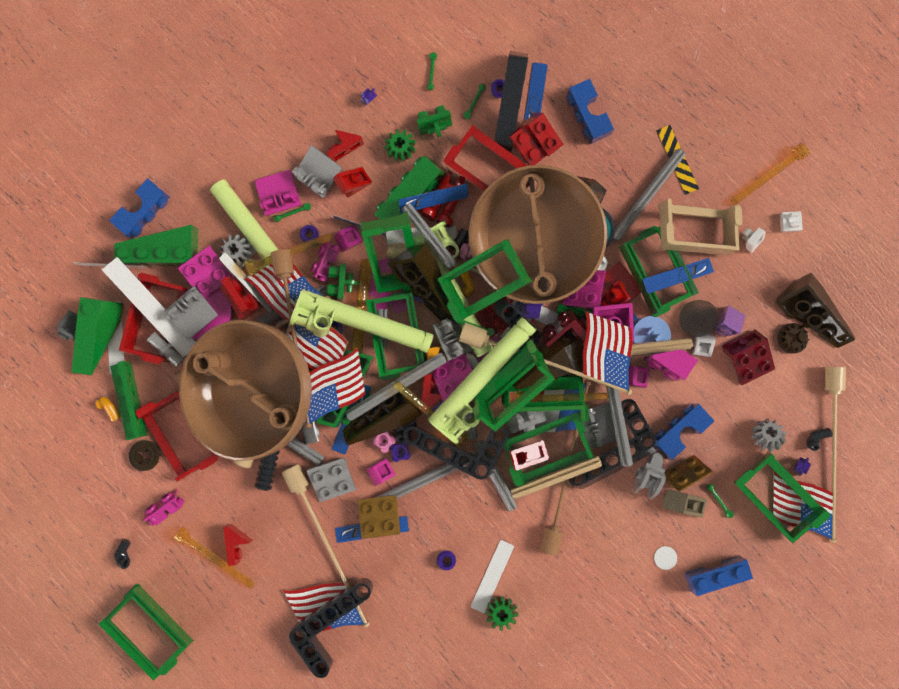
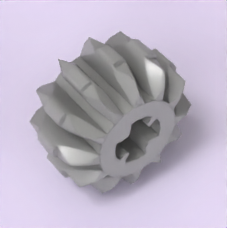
[219,234,252,266]
[751,418,787,452]

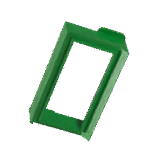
[360,211,415,293]
[619,226,699,317]
[437,239,532,322]
[366,291,424,380]
[473,340,555,432]
[502,372,589,423]
[505,413,594,486]
[733,451,830,544]
[99,584,194,681]

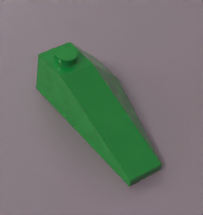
[71,297,124,375]

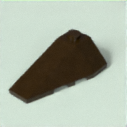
[387,243,454,321]
[775,273,856,348]
[512,329,584,390]
[343,378,421,446]

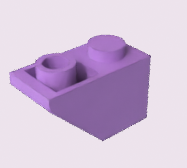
[711,305,745,337]

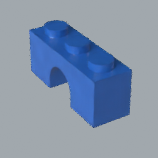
[566,79,614,144]
[109,178,170,239]
[652,403,714,460]
[685,556,753,596]

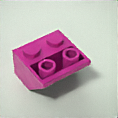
[644,349,698,382]

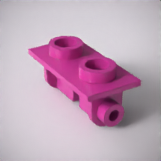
[310,242,340,282]
[143,489,185,526]

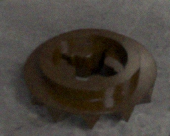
[777,323,809,354]
[129,440,161,471]

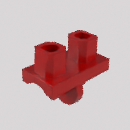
[600,282,631,306]

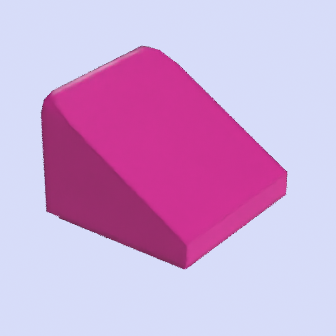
[334,225,363,252]
[628,366,649,388]
[367,458,396,486]

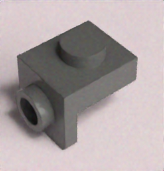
[55,310,77,341]

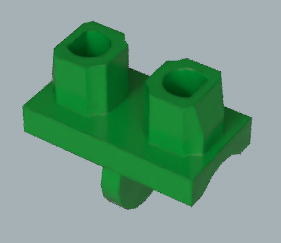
[417,105,453,138]
[327,264,358,300]

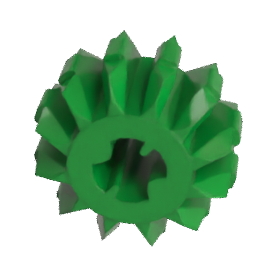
[384,129,416,162]
[485,596,519,631]

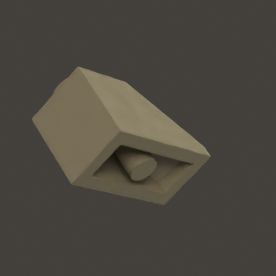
[663,489,707,518]

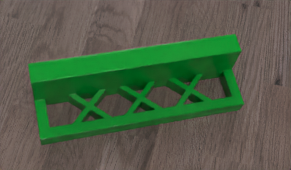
[110,361,148,441]

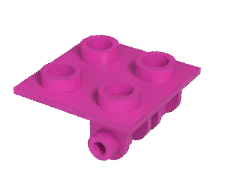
[254,169,301,216]
[178,245,234,297]
[563,270,606,308]
[431,353,472,402]

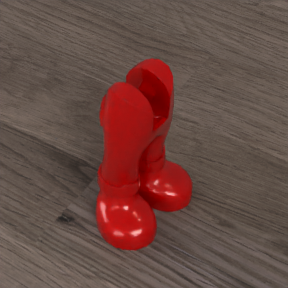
[419,170,466,228]

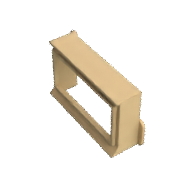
[657,199,742,255]

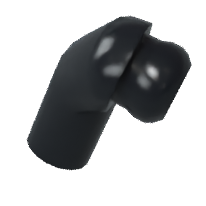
[394,420,417,443]
[806,428,832,451]
[114,538,131,569]

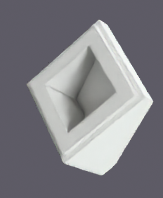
[692,332,716,357]

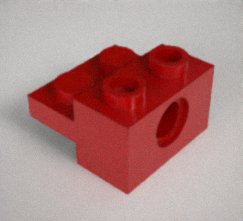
[508,112,564,166]
[219,276,263,320]

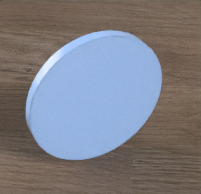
[634,316,671,354]

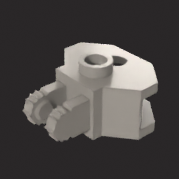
[507,411,547,434]
[633,453,666,500]

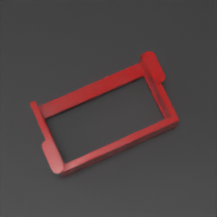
[444,125,530,191]
[119,273,189,364]
[136,390,221,482]

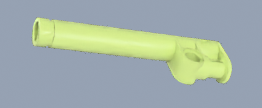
[210,180,278,271]
[413,221,493,358]
[289,289,433,353]
[428,317,536,444]

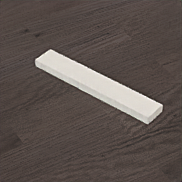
[102,257,196,357]

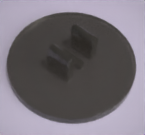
[679,300,719,337]

